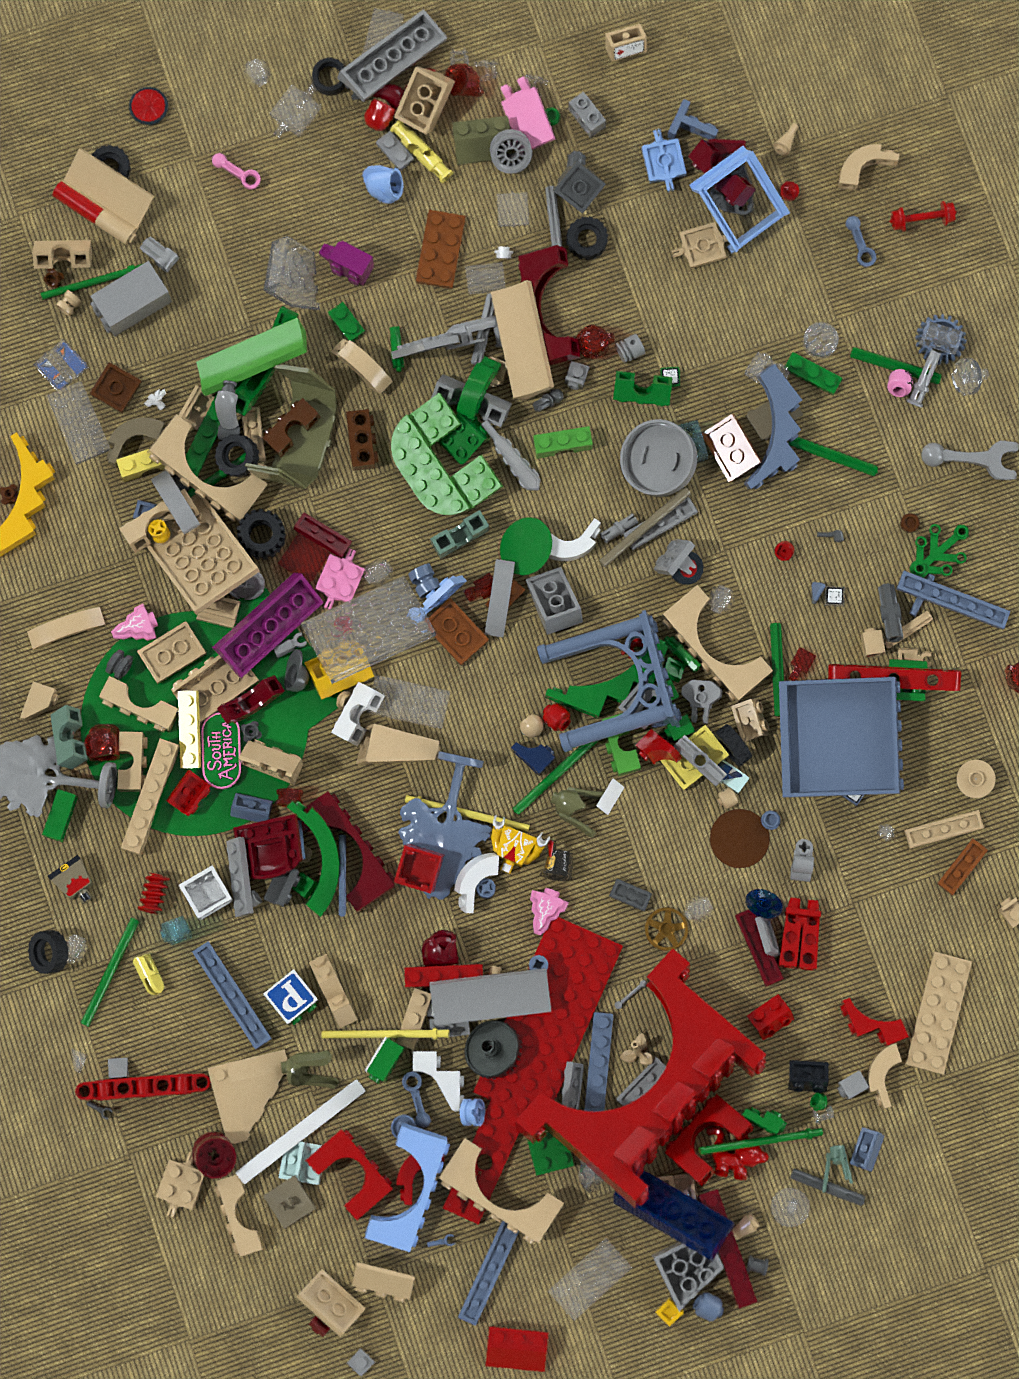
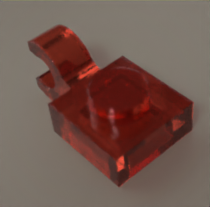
[463,573,493,602]
[788,647,816,681]

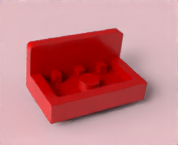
[166,770,211,816]
[747,994,795,1040]

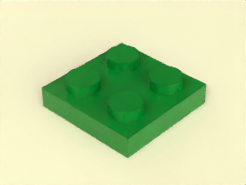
[527,1132,574,1176]

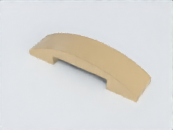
[27,607,106,650]

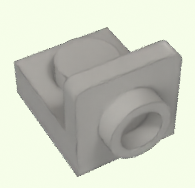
[565,361,589,390]

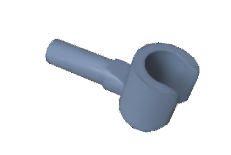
[427,1234,455,1247]

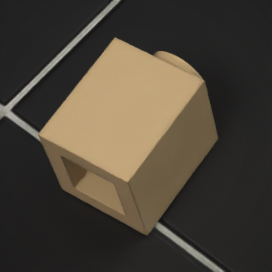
[861,628,885,658]

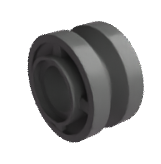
[105,649,133,680]

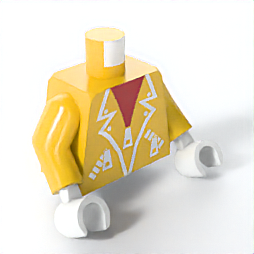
[491,815,550,874]

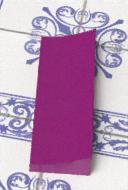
[212,573,324,678]

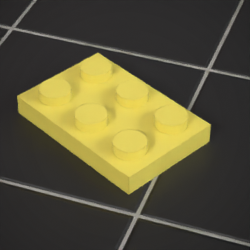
[660,725,729,791]

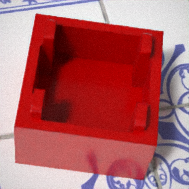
[394,844,444,894]

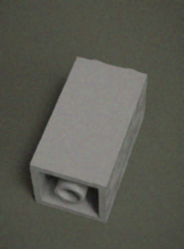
[90,261,172,337]

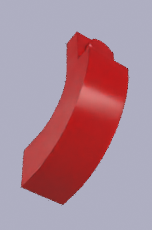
[397,1154,444,1205]

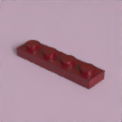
[734,909,784,987]

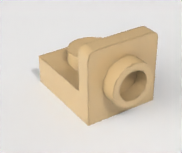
[998,897,1019,928]

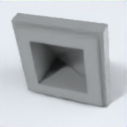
[108,1058,129,1078]

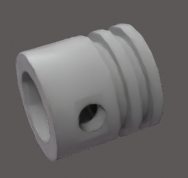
[615,334,645,364]

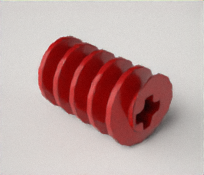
[137,873,170,915]

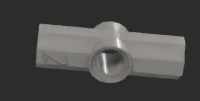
[674,735,727,786]

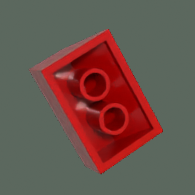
[485,1326,549,1372]

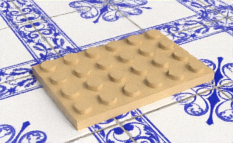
[147,494,260,615]

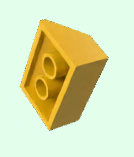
[304,640,374,700]

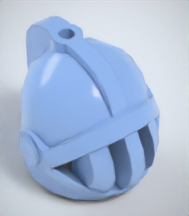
[363,165,403,204]

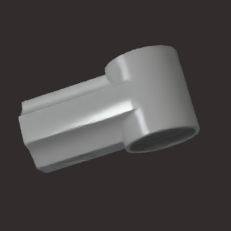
[140,236,179,273]

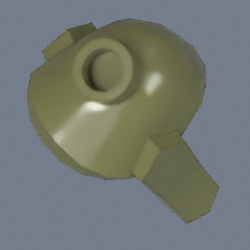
[550,787,605,838]
[281,1051,339,1089]

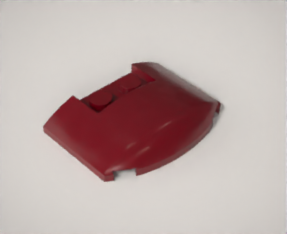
[233,814,303,879]

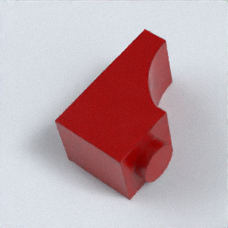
[635,729,682,764]

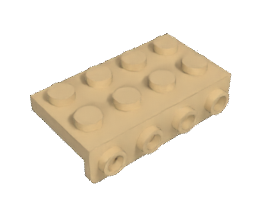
[171,655,259,724]

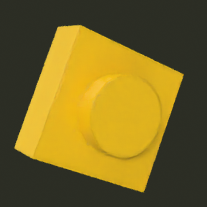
[655,1297,684,1327]

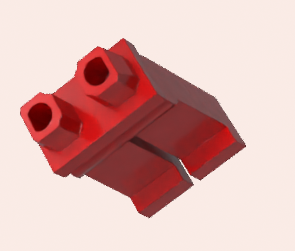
[778,898,821,971]

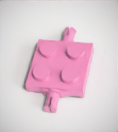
[315,548,365,611]

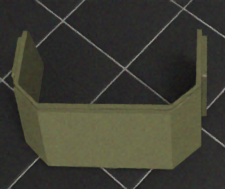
[245,364,337,489]

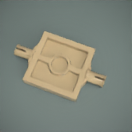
[671,222,728,269]
[156,1152,205,1218]

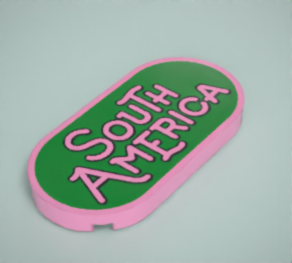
[201,713,241,789]

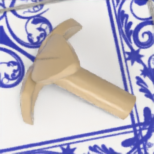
[620,1033,654,1065]

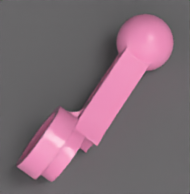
[212,153,260,190]

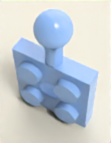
[410,575,466,625]

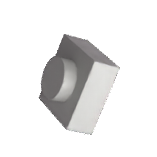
[347,1348,375,1377]

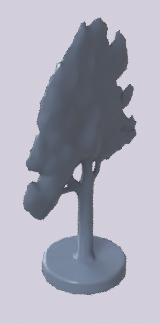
[398,751,492,900]

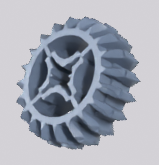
[915,314,967,365]

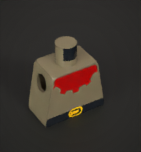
[48,855,93,904]

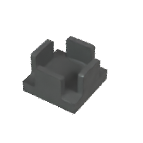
[553,160,606,214]

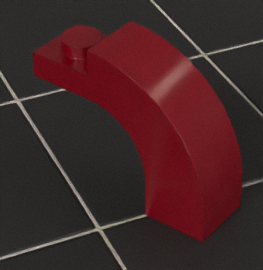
[217,675,285,724]

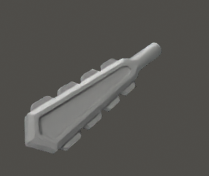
[481,420,541,491]

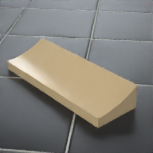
[491,280,554,400]

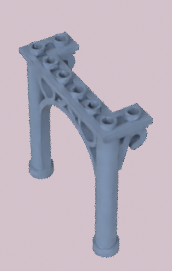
[537,610,682,752]

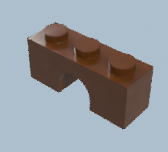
[263,398,321,458]

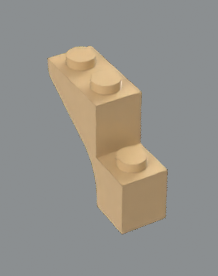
[309,954,357,1028]

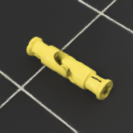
[390,120,453,183]

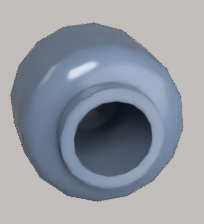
[693,1292,724,1322]

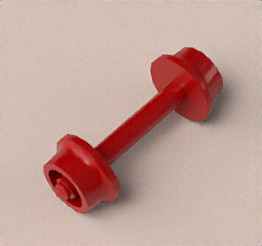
[889,201,957,232]

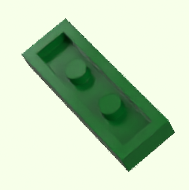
[783,352,843,396]

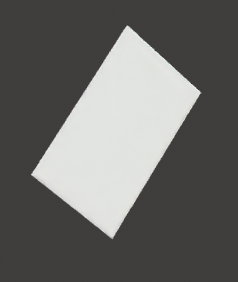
[596,779,624,815]

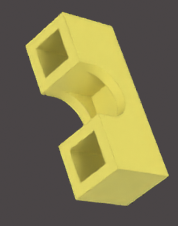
[116,449,165,482]

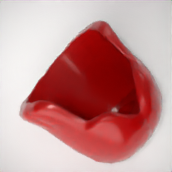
[364,99,397,131]

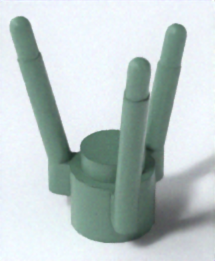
[822,1145,853,1193]

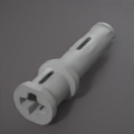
[907,349,941,408]

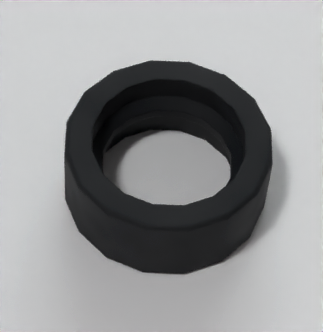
[312,57,345,96]

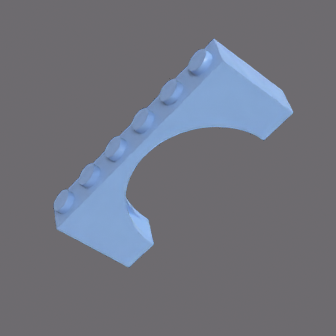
[365,1123,450,1252]

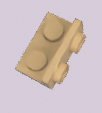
[731,699,769,742]

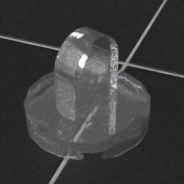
[952,358,990,396]
[770,1188,810,1227]

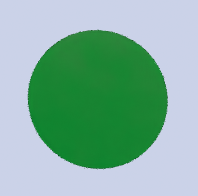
[500,517,552,575]

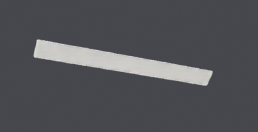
[235,1080,365,1184]

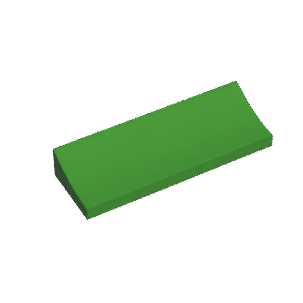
[196,317,307,396]

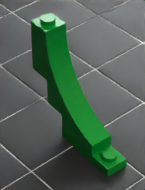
[545,639,668,719]

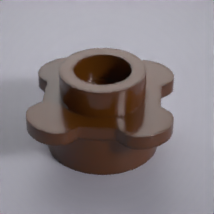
[43,267,64,288]
[0,484,18,505]

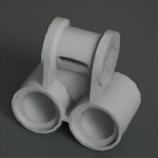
[790,839,814,882]

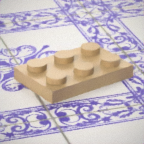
[137,621,206,684]
[297,1269,366,1337]

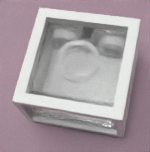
[179,865,233,920]

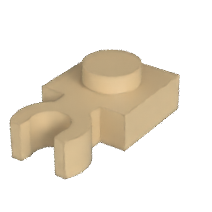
[898,648,932,667]

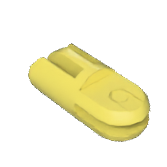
[133,954,164,995]

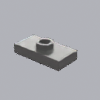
[609,879,652,912]

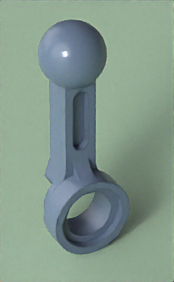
[846,216,876,267]
[402,1072,431,1128]

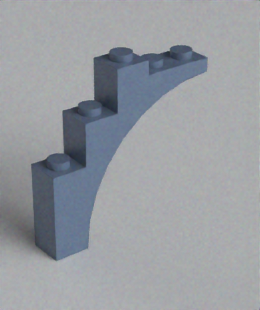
[744,364,802,489]

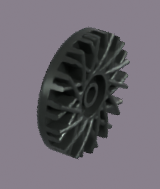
[464,1020,522,1080]

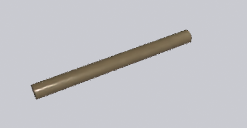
[599,487,691,567]

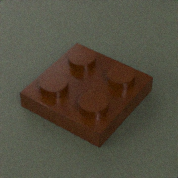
[89,362,142,414]

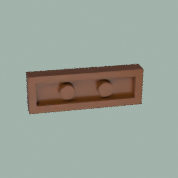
[937,838,988,896]

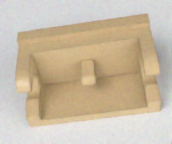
[178,385,214,431]

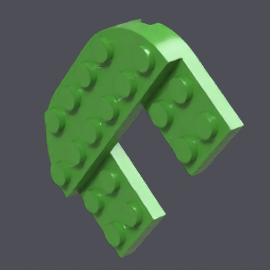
[391,393,503,515]

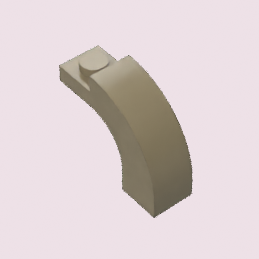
[107,418,166,468]

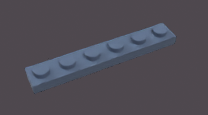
[896,571,1010,630]
[192,941,272,1050]
[584,1012,613,1111]
[458,1209,519,1326]

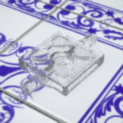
[269,84,322,138]

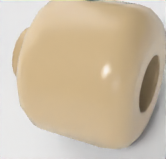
[717,787,738,809]

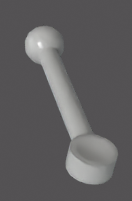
[615,980,647,1009]

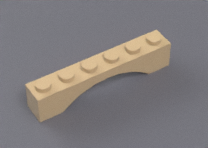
[121,739,180,856]

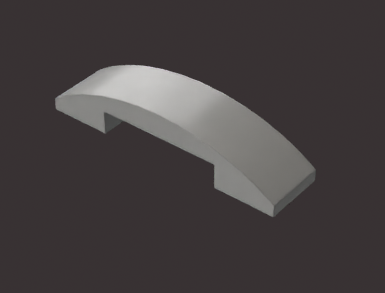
[151,471,200,534]
[484,559,515,638]

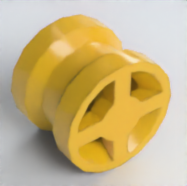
[148,519,171,543]

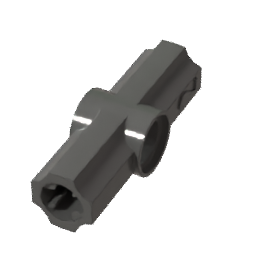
[878,583,903,643]

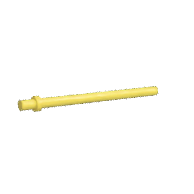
[405,795,530,832]
[322,1028,449,1040]

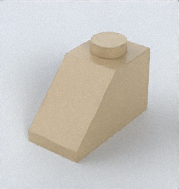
[20,682,59,722]

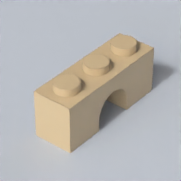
[32,240,92,269]
[117,732,148,792]

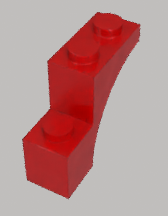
[839,997,909,1047]

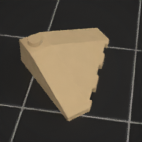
[208,1049,288,1144]

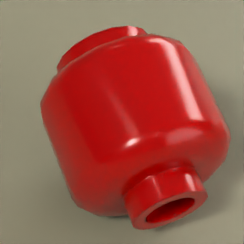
[543,703,571,732]

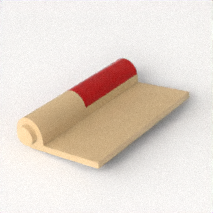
[52,148,154,245]

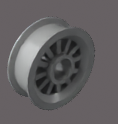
[490,129,532,174]

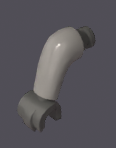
[215,380,240,440]

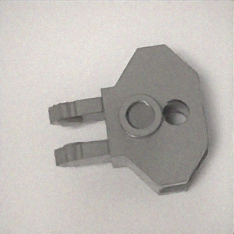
[681,680,723,724]

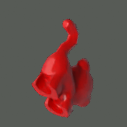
[706,1127,769,1181]

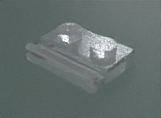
[465,262,506,295]

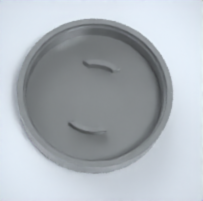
[620,419,697,497]

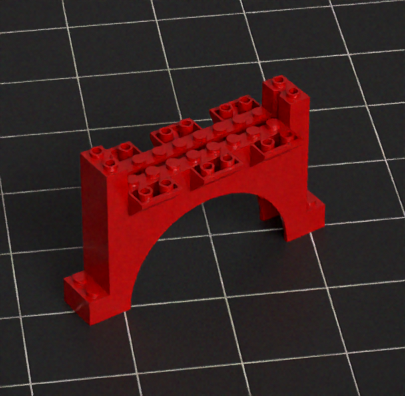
[515,948,767,1208]

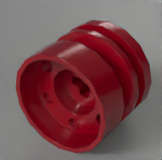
[192,1132,236,1179]

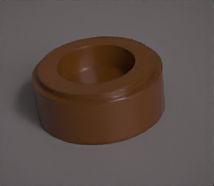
[900,513,920,533]

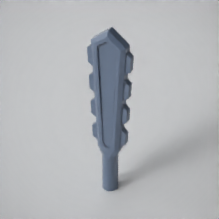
[339,835,346,917]

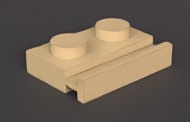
[196,597,241,629]

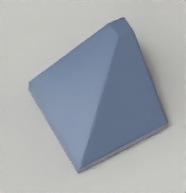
[811,582,826,604]

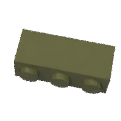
[452,116,512,165]

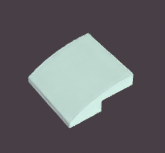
[279,1142,322,1185]

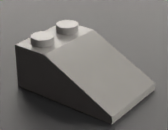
[525,567,583,635]

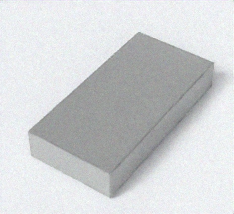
[755,916,780,957]

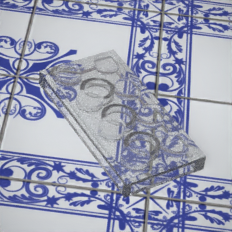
[47,381,110,465]
[367,675,451,729]
[548,1238,632,1321]

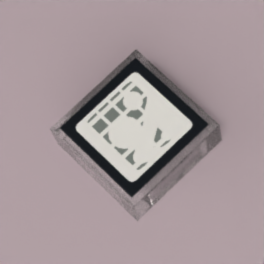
[824,586,845,607]

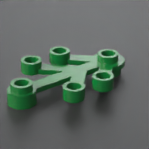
[910,524,969,578]

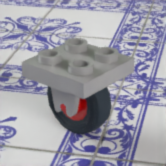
[653,539,704,585]

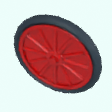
[129,87,168,125]

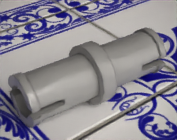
[600,513,638,543]

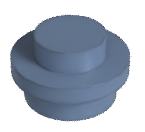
[761,810,781,830]

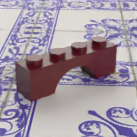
[688,139,756,207]

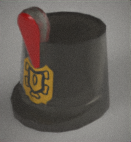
[540,840,573,881]

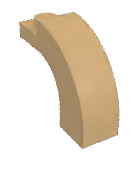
[838,144,899,191]
[331,338,393,394]

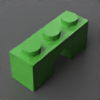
[533,426,593,459]
[602,713,641,777]

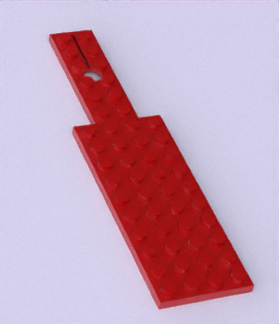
[443,917,623,1225]

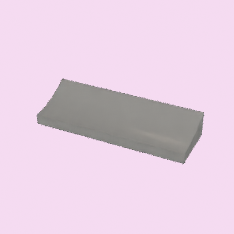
[337,9,448,102]
[430,968,551,1025]

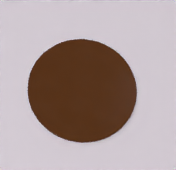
[710,809,770,868]

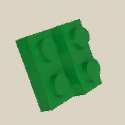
[741,1107,787,1135]

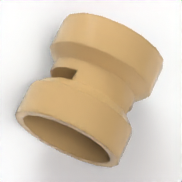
[55,290,82,317]

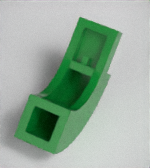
[456,357,501,419]

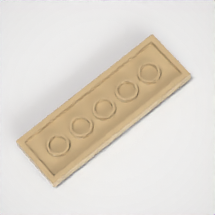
[905,951,972,1075]

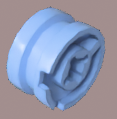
[460,1099,485,1126]

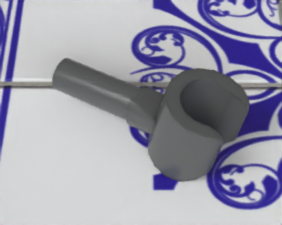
[817,530,844,543]
[87,1101,113,1119]

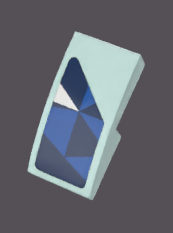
[718,760,749,794]

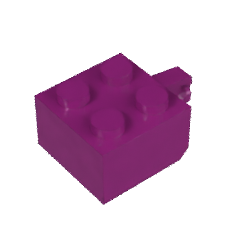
[319,241,374,286]

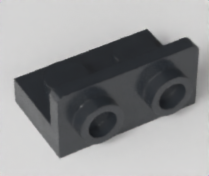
[788,1060,829,1093]

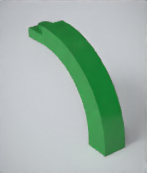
[235,306,299,416]
[287,800,339,917]

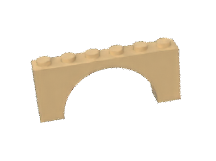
[147,414,268,522]
[662,585,773,703]
[439,1138,564,1245]

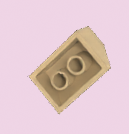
[394,66,455,134]
[352,1262,416,1303]

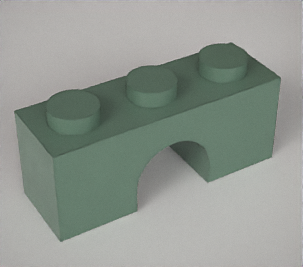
[430,510,489,559]
[50,705,88,769]

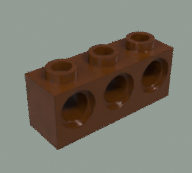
[346,409,379,471]

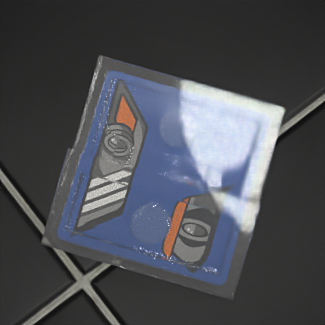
[34,339,89,392]

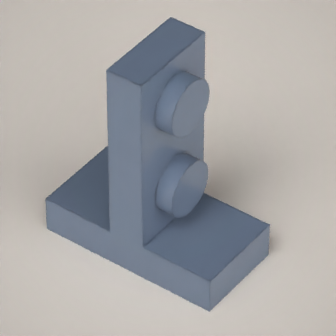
[667,99,718,139]

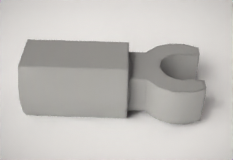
[273,632,307,658]

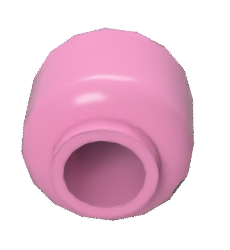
[887,369,913,397]

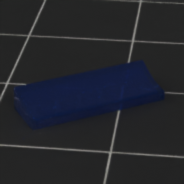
[613,1170,734,1261]

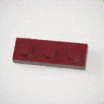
[293,513,352,559]

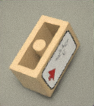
[605,24,647,62]

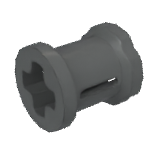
[746,1255,769,1276]

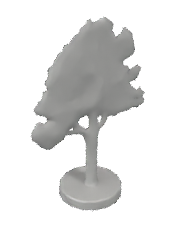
[0,735,117,817]

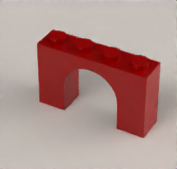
[664,1094,754,1187]
[305,1129,392,1220]

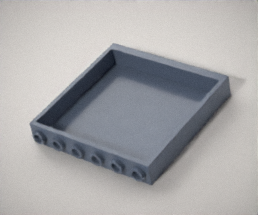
[779,677,904,798]

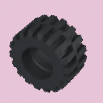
[237,509,286,560]

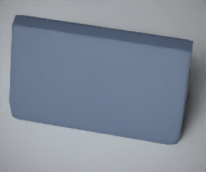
[230,793,273,822]
[849,1127,884,1172]

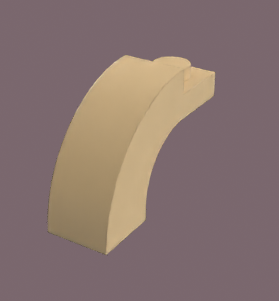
[867,1043,902,1109]

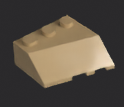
[239,739,303,785]

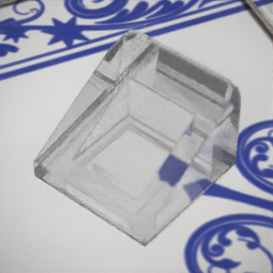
[71,1049,87,1073]

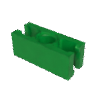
[42,789,78,843]

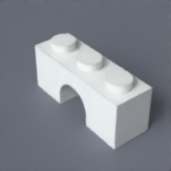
[331,682,385,747]

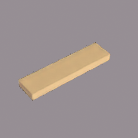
[904,810,984,849]

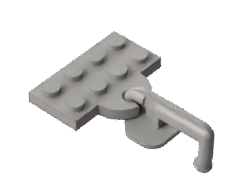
[391,316,502,359]

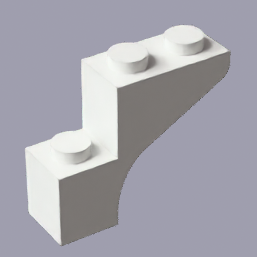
[413,1051,464,1112]

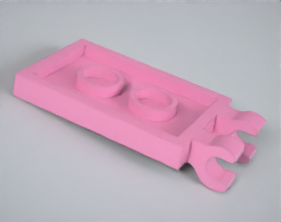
[500,77,556,152]

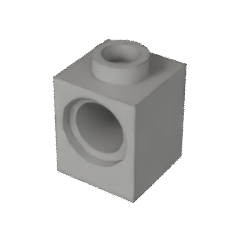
[837,1070,869,1100]

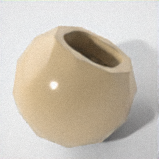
[520,714,544,738]

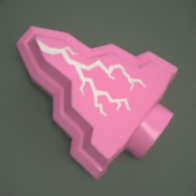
[111,604,158,641]
[530,888,569,936]

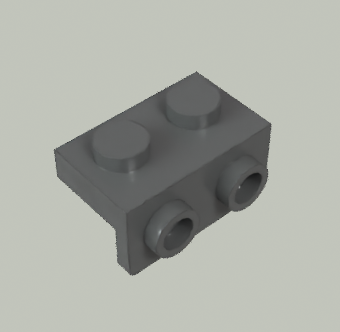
[264,869,300,907]

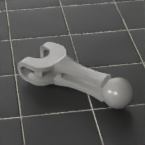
[921,441,1019,480]

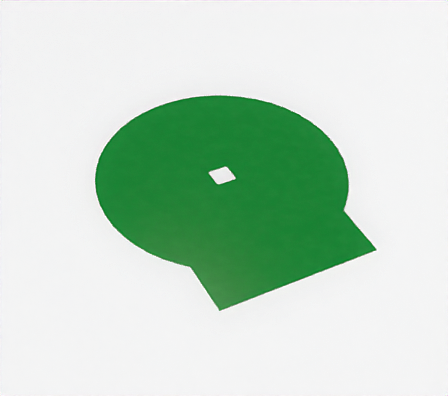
[81,587,344,836]

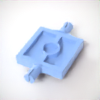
[641,129,686,192]

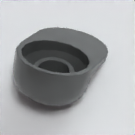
[284,649,309,692]

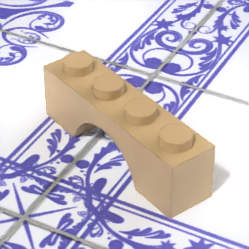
[119,489,200,554]
[99,676,179,733]
[214,1174,264,1257]

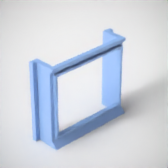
[689,146,790,253]

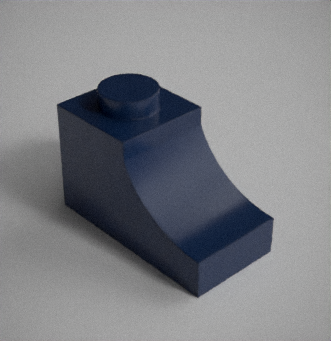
[511,742,555,776]

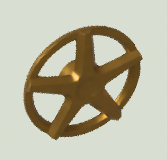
[645,907,688,951]

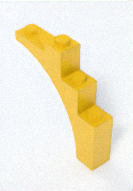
[0,432,55,557]

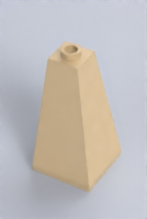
[356,724,441,765]

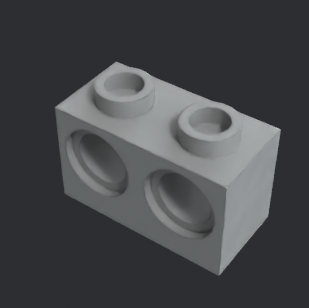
[568,92,606,138]

